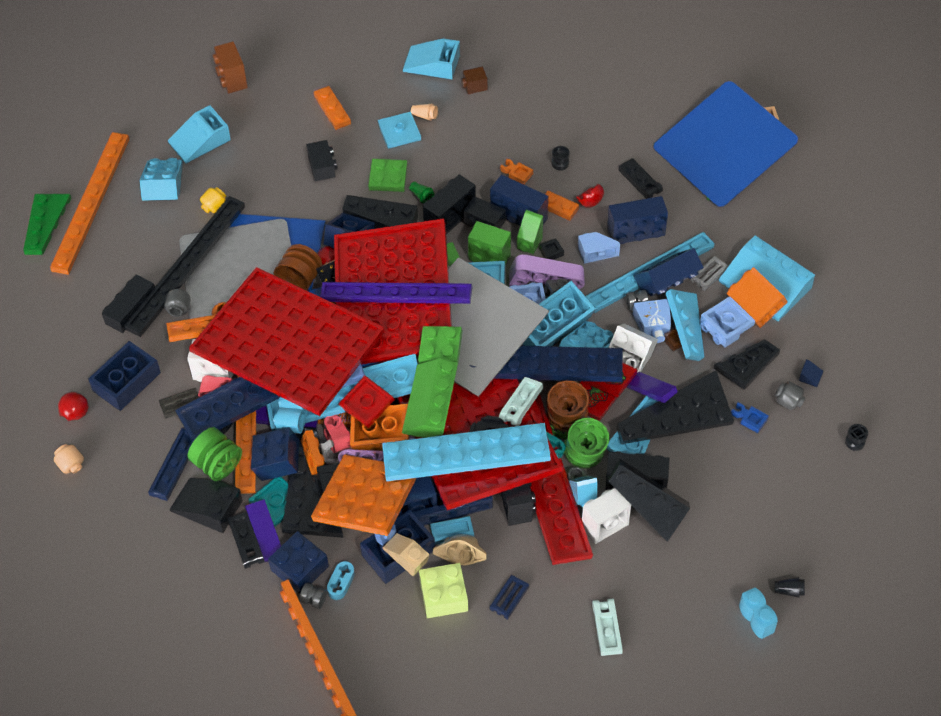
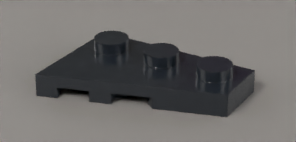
[714,339,780,390]

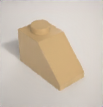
[382,533,429,576]

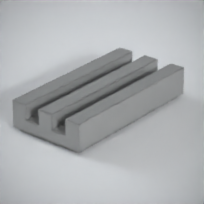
[691,256,728,291]

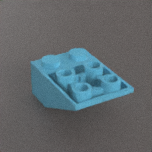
[403,38,460,79]
[168,105,231,163]
[139,158,183,200]
[559,321,614,348]

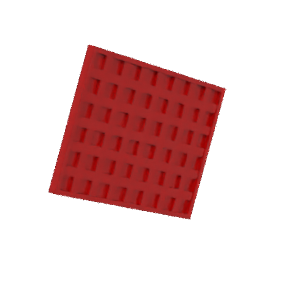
[189,267,385,416]
[397,379,563,510]

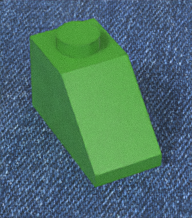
[517,210,543,254]

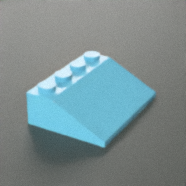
[719,235,815,321]

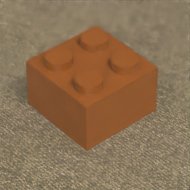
[213,41,248,94]

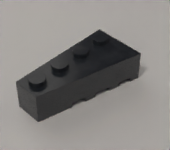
[342,195,418,229]
[609,459,690,542]

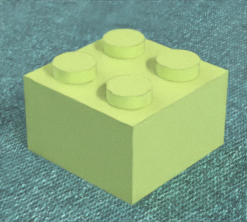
[419,563,468,618]

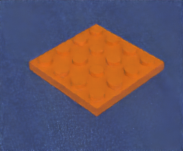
[311,455,416,536]

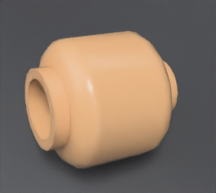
[54,444,84,474]

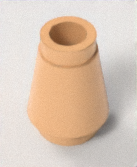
[411,104,438,121]

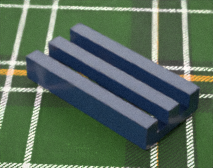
[490,575,529,620]

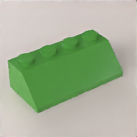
[402,358,458,438]

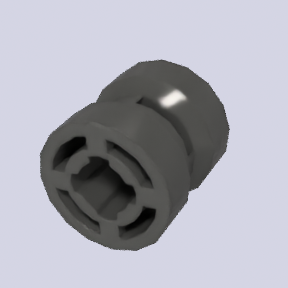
[626,290,648,311]
[299,583,327,609]

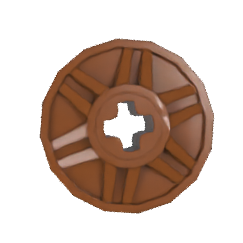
[273,244,322,291]
[547,380,589,432]

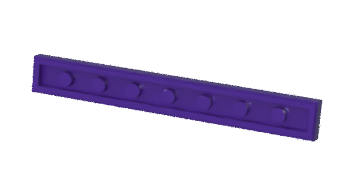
[320,282,473,304]

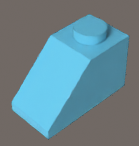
[569,475,597,507]

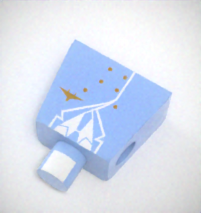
[633,299,671,343]

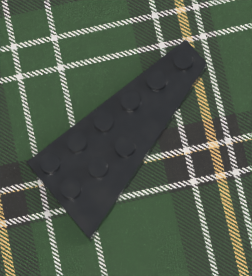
[616,370,734,445]
[282,427,343,538]

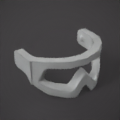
[319,439,353,464]

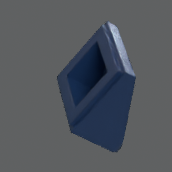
[799,359,823,387]

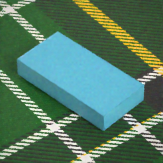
[430,516,474,545]

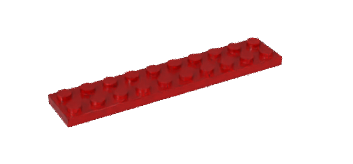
[530,394,593,565]

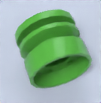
[564,418,609,469]
[188,427,242,481]

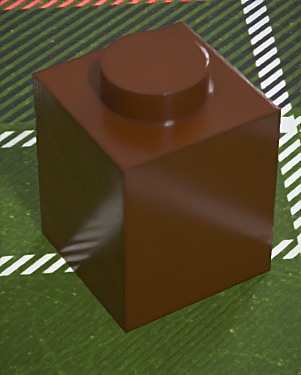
[461,66,488,94]

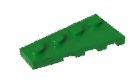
[23,194,72,255]

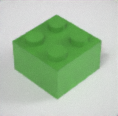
[468,221,511,265]

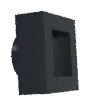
[539,238,564,260]

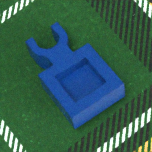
[731,402,769,433]

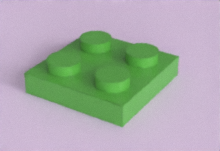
[369,159,408,192]
[418,326,463,364]

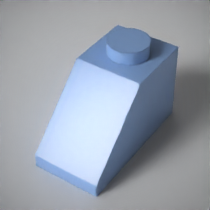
[578,232,620,264]

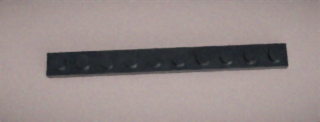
[124,196,245,337]

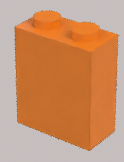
[726,267,788,328]

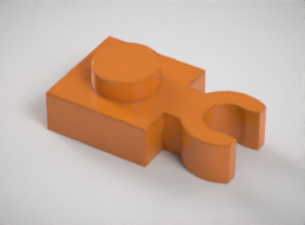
[500,159,533,184]

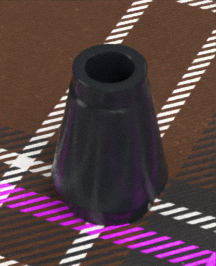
[775,577,805,598]

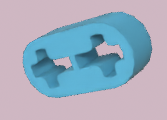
[327,561,355,600]

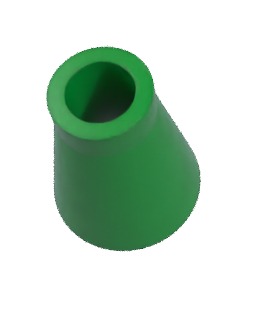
[409,181,435,203]

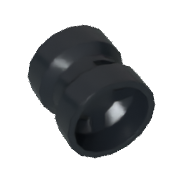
[552,146,570,171]
[845,424,868,451]

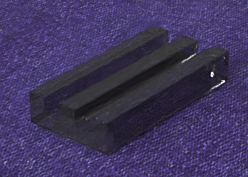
[159,388,199,419]

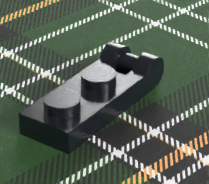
[618,158,663,199]
[227,512,265,569]

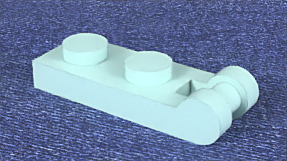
[499,377,543,426]
[592,598,623,656]

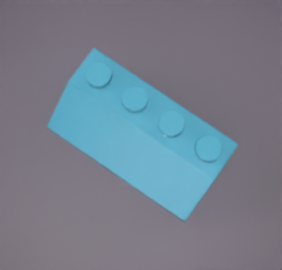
[523,281,596,346]

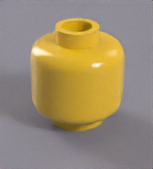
[200,187,227,214]

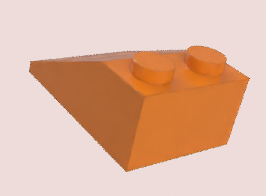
[350,404,409,451]

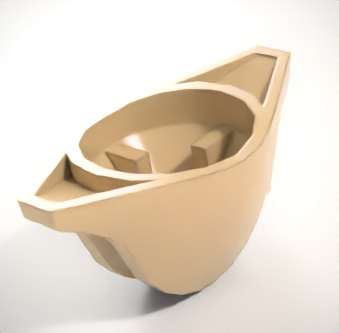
[433,534,487,565]

